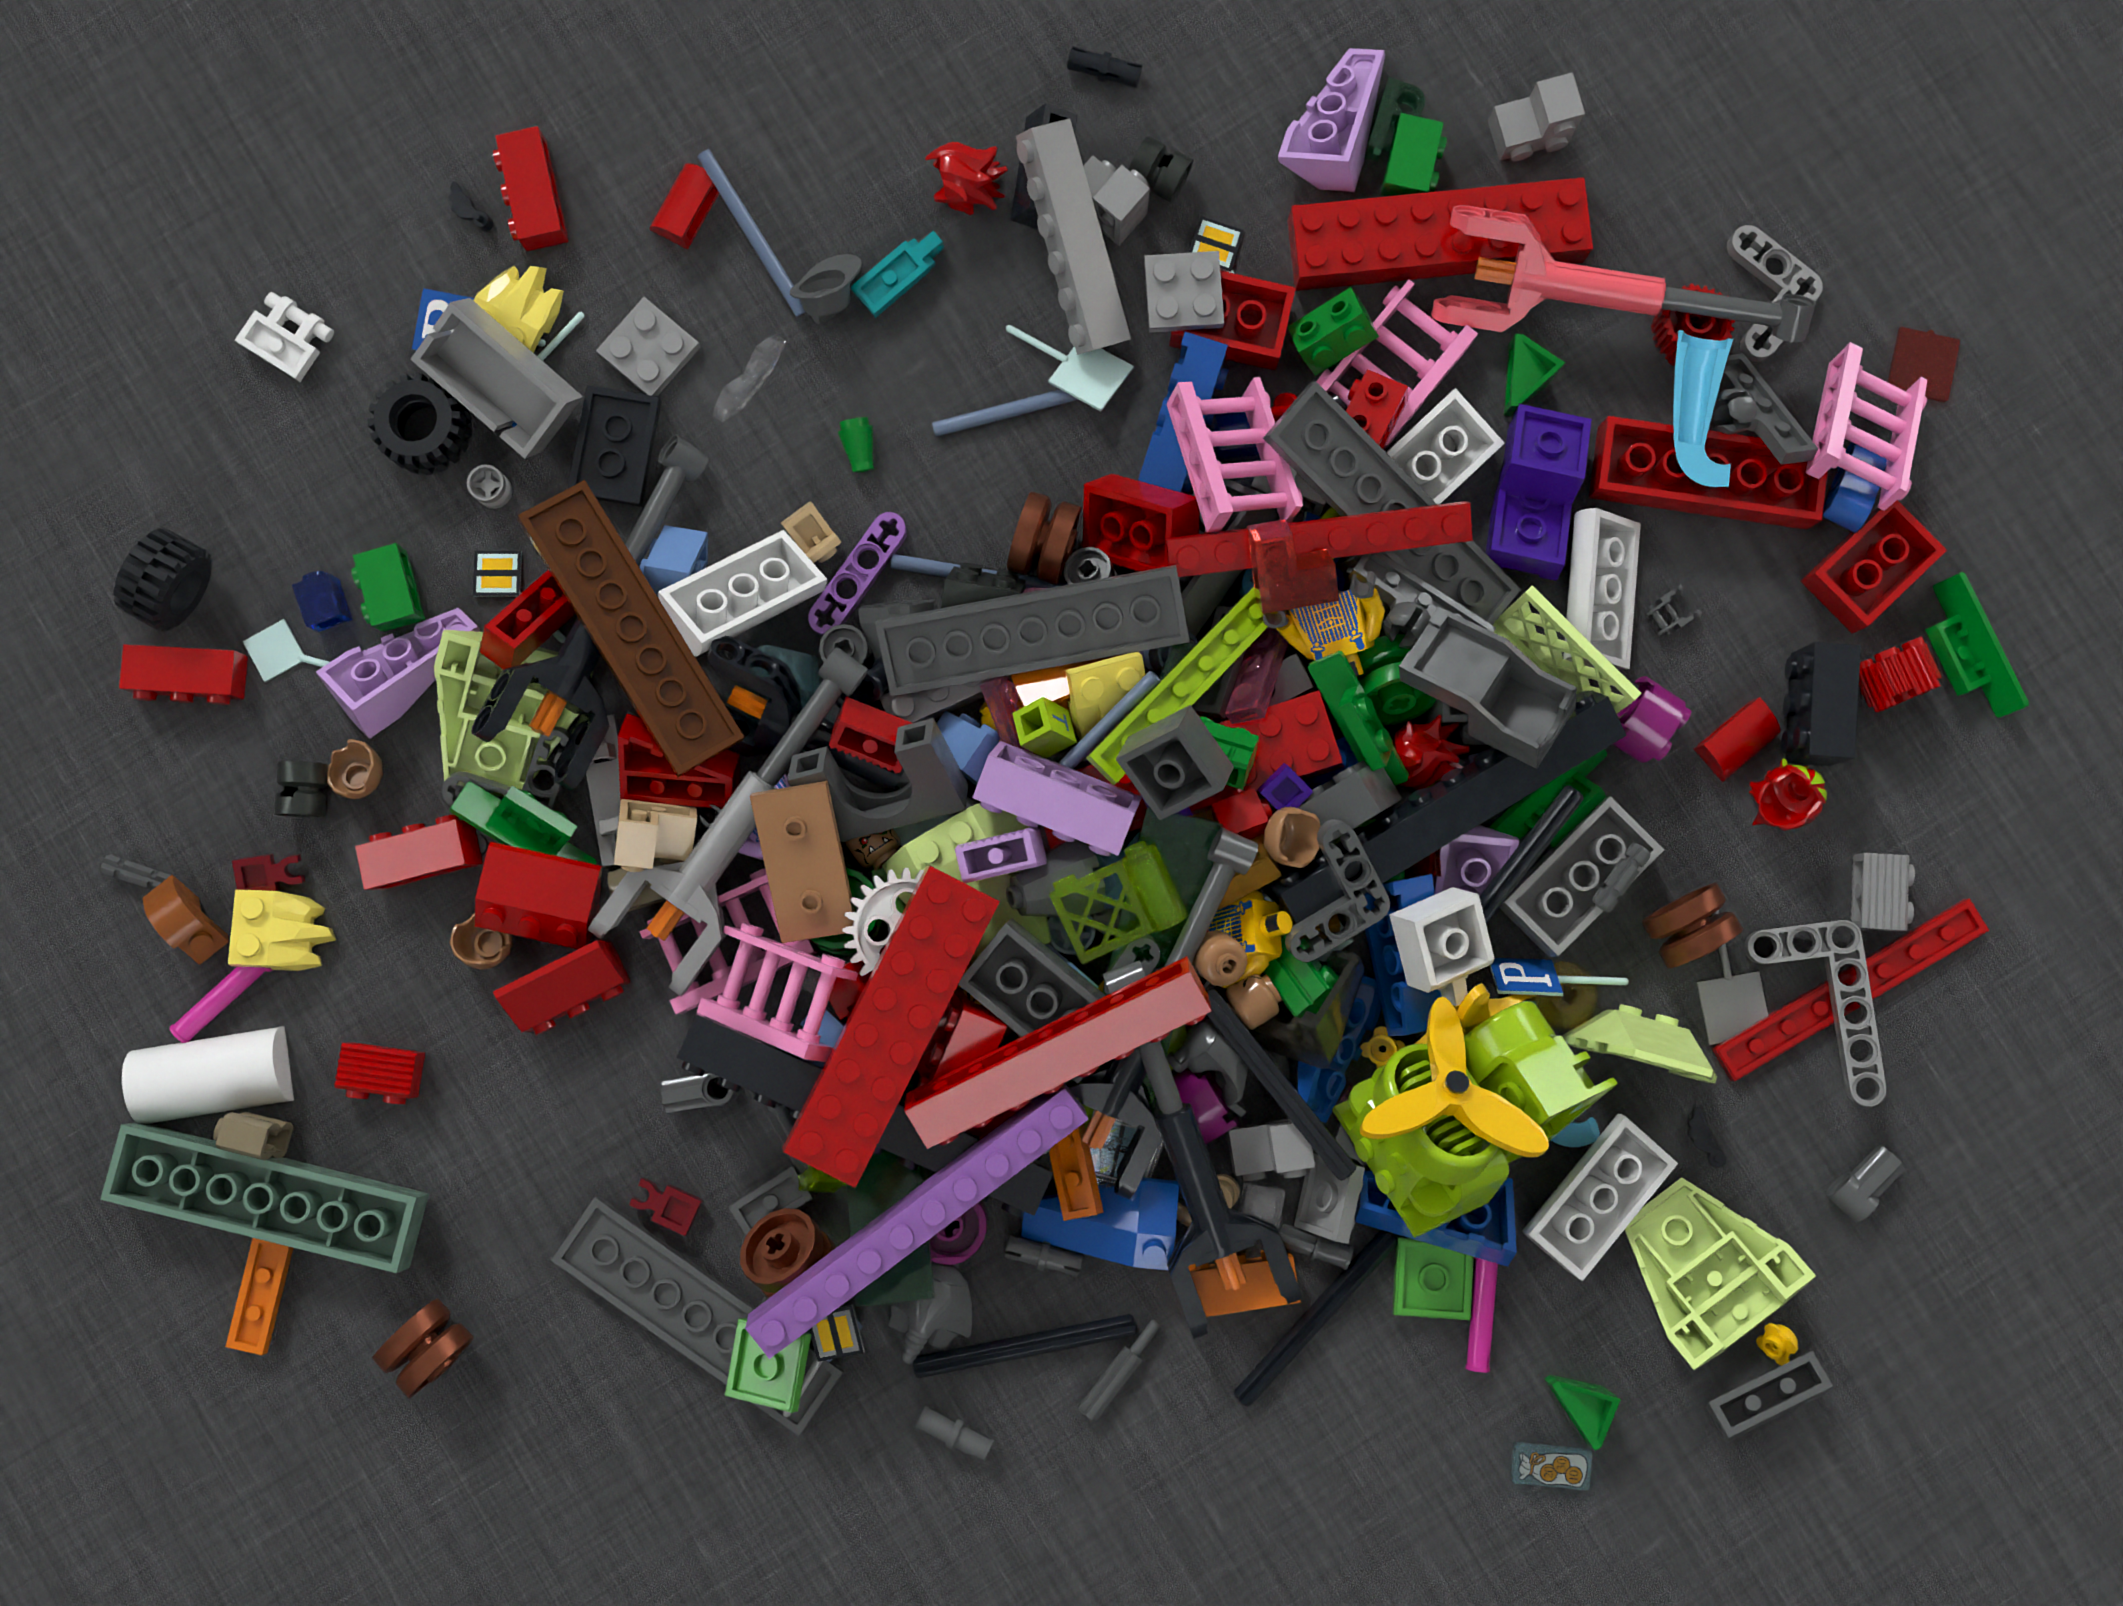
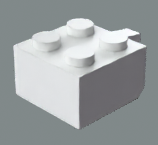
[1389,887,1495,1006]

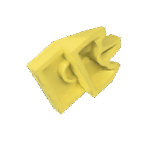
[473,266,564,353]
[1065,652,1145,740]
[228,889,336,971]

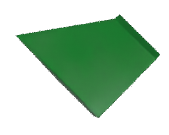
[1504,334,1565,416]
[1544,1375,1621,1451]

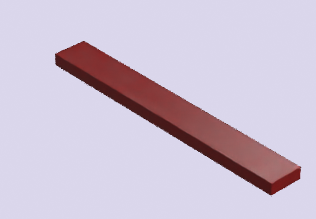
[1711,898,1990,1082]

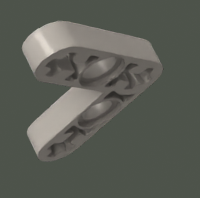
[1727,225,1823,362]

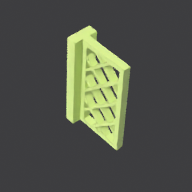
[1493,586,1641,714]

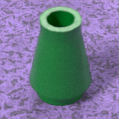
[837,417,874,473]

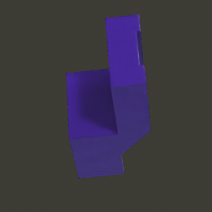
[1486,404,1592,581]

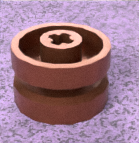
[1007,491,1081,585]
[1642,882,1743,968]
[740,1208,836,1298]
[372,1298,474,1398]

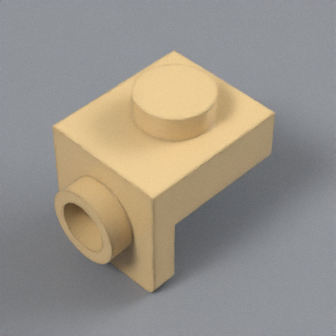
[781,501,841,563]

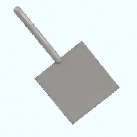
[1696,910,1768,1045]

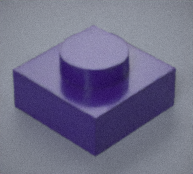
[1257,763,1313,810]

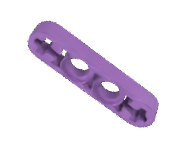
[808,512,907,636]

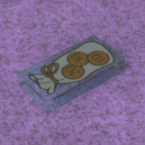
[1511,1442,1592,1491]

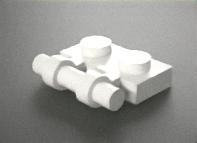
[235,292,334,382]

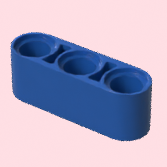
[1822,442,1887,533]

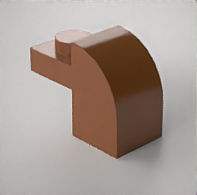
[143,874,229,965]

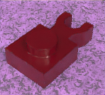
[232,853,305,891]
[629,1178,703,1236]

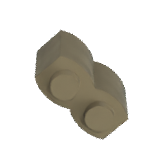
[214,1112,294,1161]

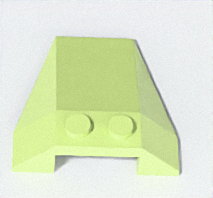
[434,630,593,797]
[882,803,1052,965]
[1562,1004,1717,1084]
[1624,1177,1816,1370]

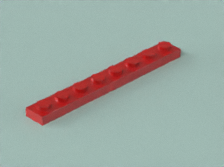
[1165,501,1473,577]

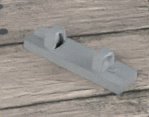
[577,714,621,867]

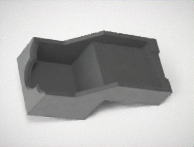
[1399,606,1577,769]

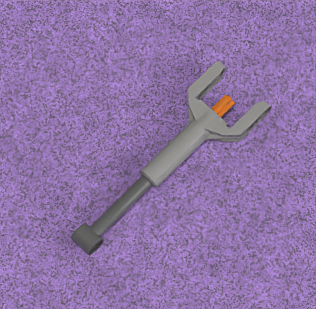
[588,647,869,997]

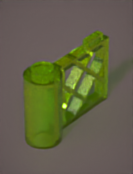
[1049,841,1188,964]

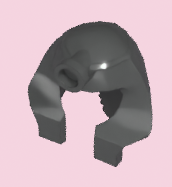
[1166,1018,1282,1117]
[881,1261,972,1364]

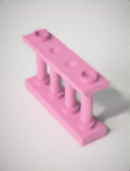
[1316,280,1478,451]
[1805,342,1927,511]
[1167,377,1303,533]
[639,868,818,1014]
[697,923,858,1062]

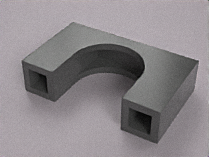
[787,718,968,842]

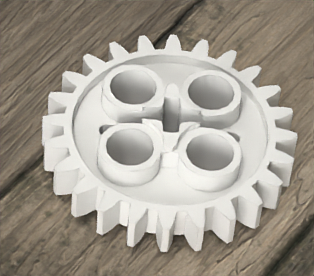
[842,868,924,976]

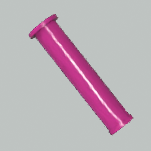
[169,967,273,1043]
[1465,1257,1498,1373]

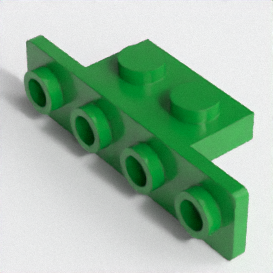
[1925,572,2029,718]
[1308,651,1409,785]
[1489,749,1607,848]
[449,781,596,864]

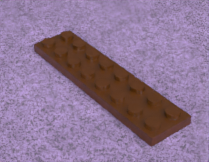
[518,480,744,778]

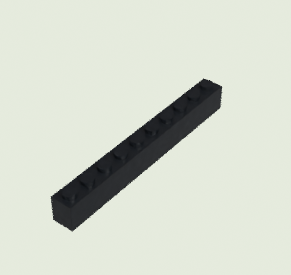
[1269,690,1627,925]
[676,1013,1053,1218]

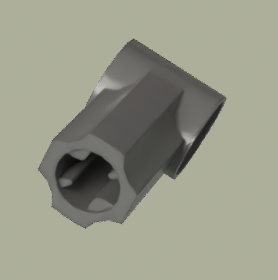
[661,1073,741,1113]
[1826,1145,1905,1223]

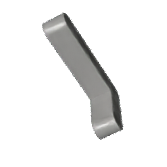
[1744,920,1886,1107]

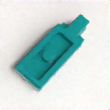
[850,231,945,318]

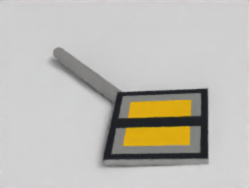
[783,1304,865,1417]

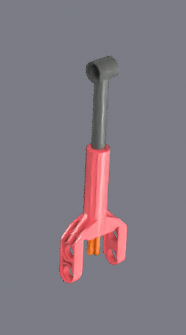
[1431,205,1816,342]

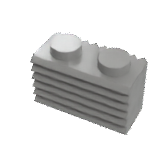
[1851,853,1915,932]

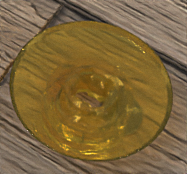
[1532,962,1598,1029]

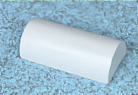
[1386,388,1505,505]
[1563,508,1641,669]
[658,530,827,656]
[122,1026,294,1124]
[1522,1113,1678,1281]

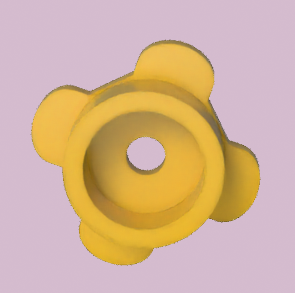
[1360,1026,1405,1069]
[1756,1323,1798,1366]

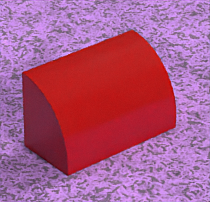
[649,163,719,250]
[1693,697,1780,782]

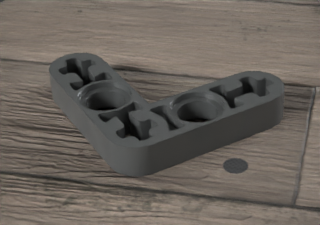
[441,726,571,810]
[1285,819,1390,962]

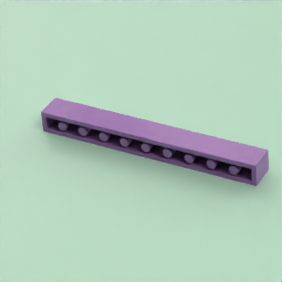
[745,1083,1089,1359]

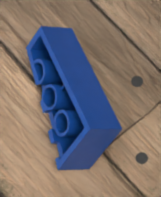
[1138,332,1229,494]
[1364,874,1442,1036]
[1354,1171,1517,1267]

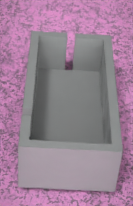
[410,298,583,459]

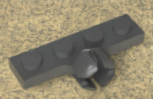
[1711,354,1818,464]
[1348,552,1496,649]

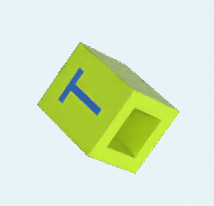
[1012,697,1077,759]

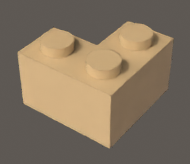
[614,799,697,872]

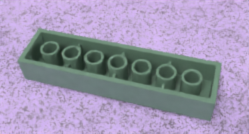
[100,1122,429,1273]

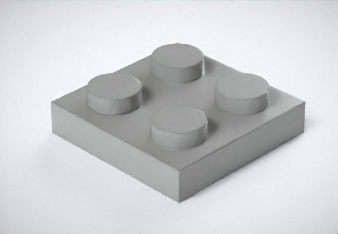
[1144,251,1224,333]
[596,297,701,396]
[1294,1153,1365,1244]

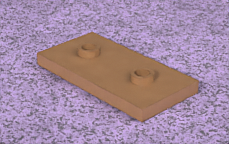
[750,781,855,943]

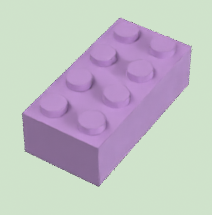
[972,741,1142,856]

